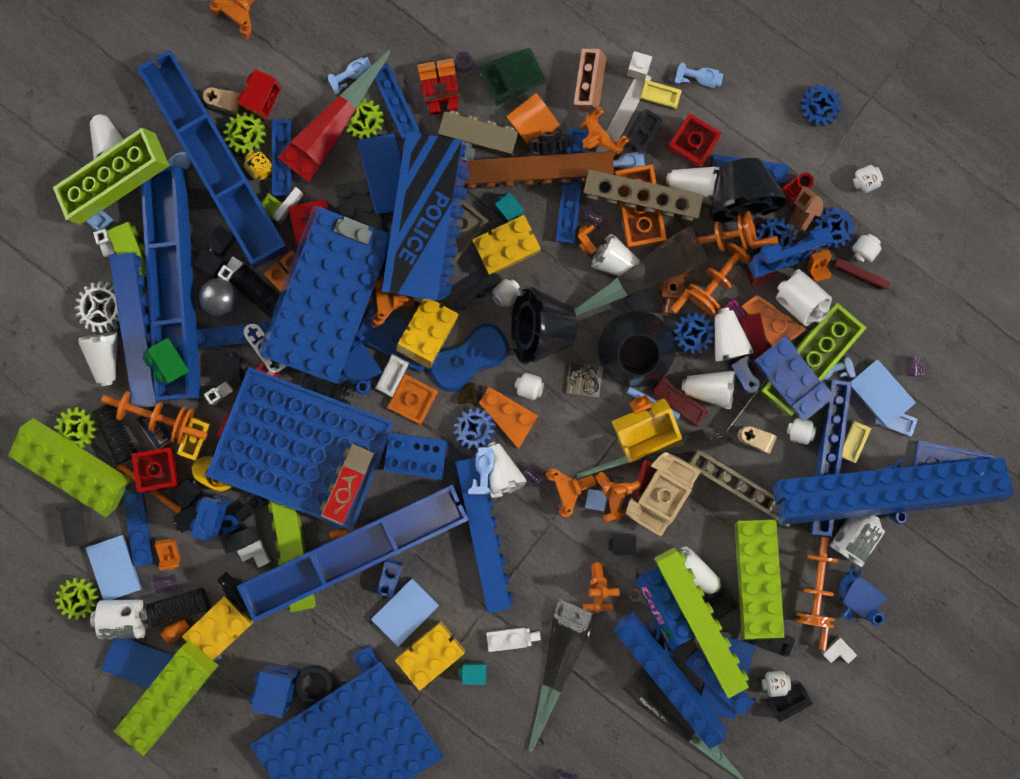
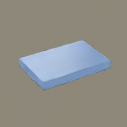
[851,359,916,428]
[86,535,142,600]
[371,578,439,646]

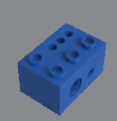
[384,433,448,480]
[249,662,300,718]

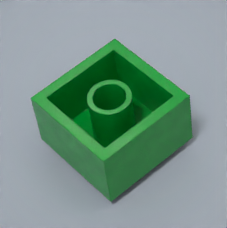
[142,338,189,386]

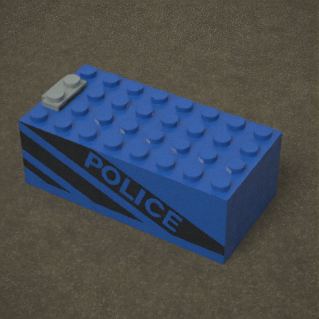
[382,131,475,301]
[259,205,390,383]

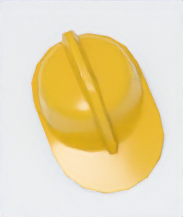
[192,456,233,492]

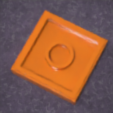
[387,374,439,425]

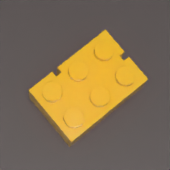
[472,215,541,276]
[396,299,459,369]
[611,398,682,463]
[182,595,254,661]
[395,621,465,691]

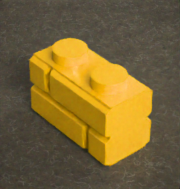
[177,417,212,460]

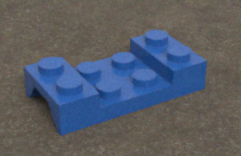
[748,227,834,279]
[753,336,835,421]
[190,495,233,541]

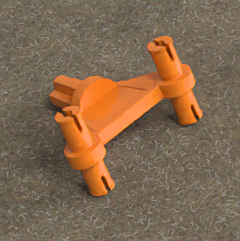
[210,0,255,40]
[580,107,629,156]
[370,274,415,328]
[545,469,596,517]
[595,472,640,523]
[582,562,620,614]

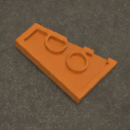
[741,295,807,347]
[479,387,538,449]

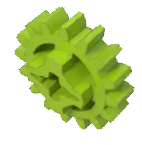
[345,98,384,140]
[224,112,267,155]
[54,407,98,448]
[55,577,99,620]

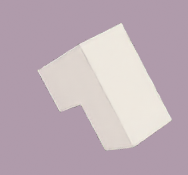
[93,229,116,258]
[218,257,244,281]
[204,381,235,405]
[237,540,271,568]
[821,636,857,664]

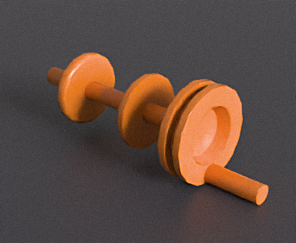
[666,211,778,259]
[670,242,752,316]
[101,391,208,445]
[795,537,838,650]

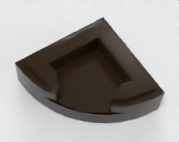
[458,383,477,404]

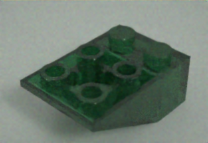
[479,48,547,106]

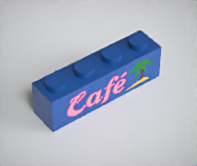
[635,568,695,650]

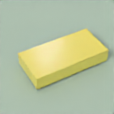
[640,80,682,110]
[842,421,871,463]

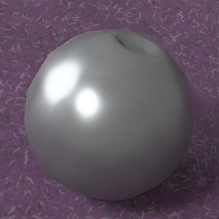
[199,278,239,318]

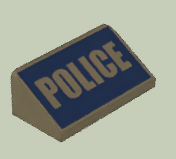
[135,408,172,450]

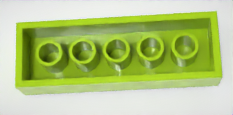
[53,128,169,225]
[758,303,867,416]
[8,418,131,517]
[734,520,785,640]
[114,641,219,756]

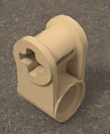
[203,87,240,115]
[737,426,777,454]

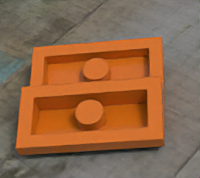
[506,93,560,147]

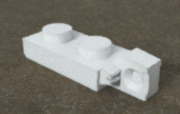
[486,627,541,652]

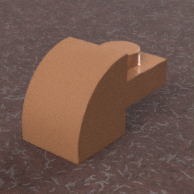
[789,186,823,231]

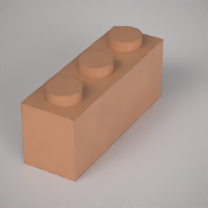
[574,49,607,112]

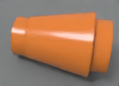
[160,618,190,645]

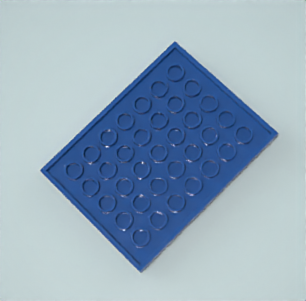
[206,367,394,531]
[250,661,444,779]

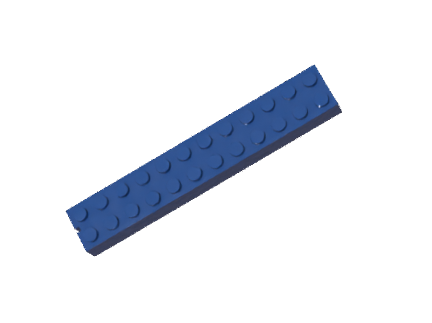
[137,50,288,269]
[141,165,201,401]
[773,457,1014,525]
[237,485,468,622]

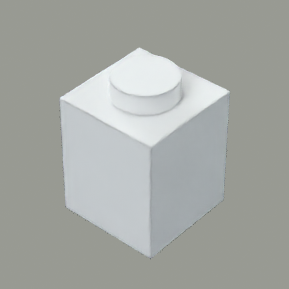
[626,51,652,81]

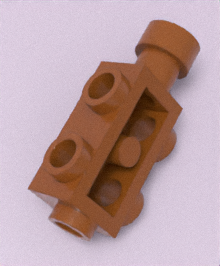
[658,256,688,315]

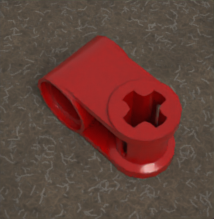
[781,172,814,207]

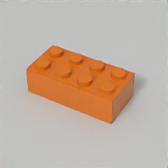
[614,164,667,249]

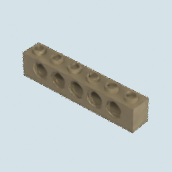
[584,169,704,221]
[688,449,790,527]

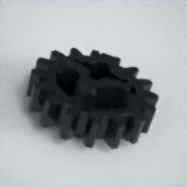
[529,131,571,155]

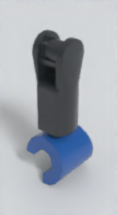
[221,495,269,534]

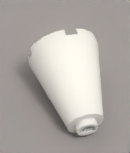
[90,114,124,159]
[666,167,720,205]
[591,234,646,282]
[715,308,753,362]
[78,332,118,386]
[682,371,735,409]
[487,442,527,498]
[681,546,721,594]

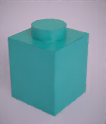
[495,192,524,222]
[459,662,486,685]

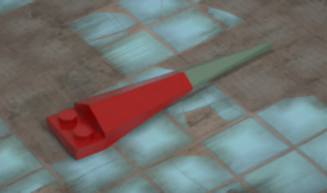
[278,50,390,183]

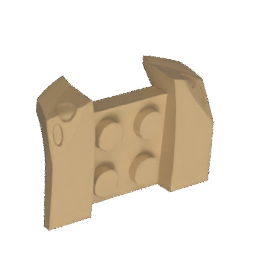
[626,452,701,536]

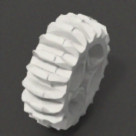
[74,281,119,333]

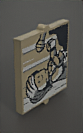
[566,362,603,398]

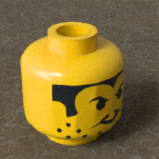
[243,151,272,180]

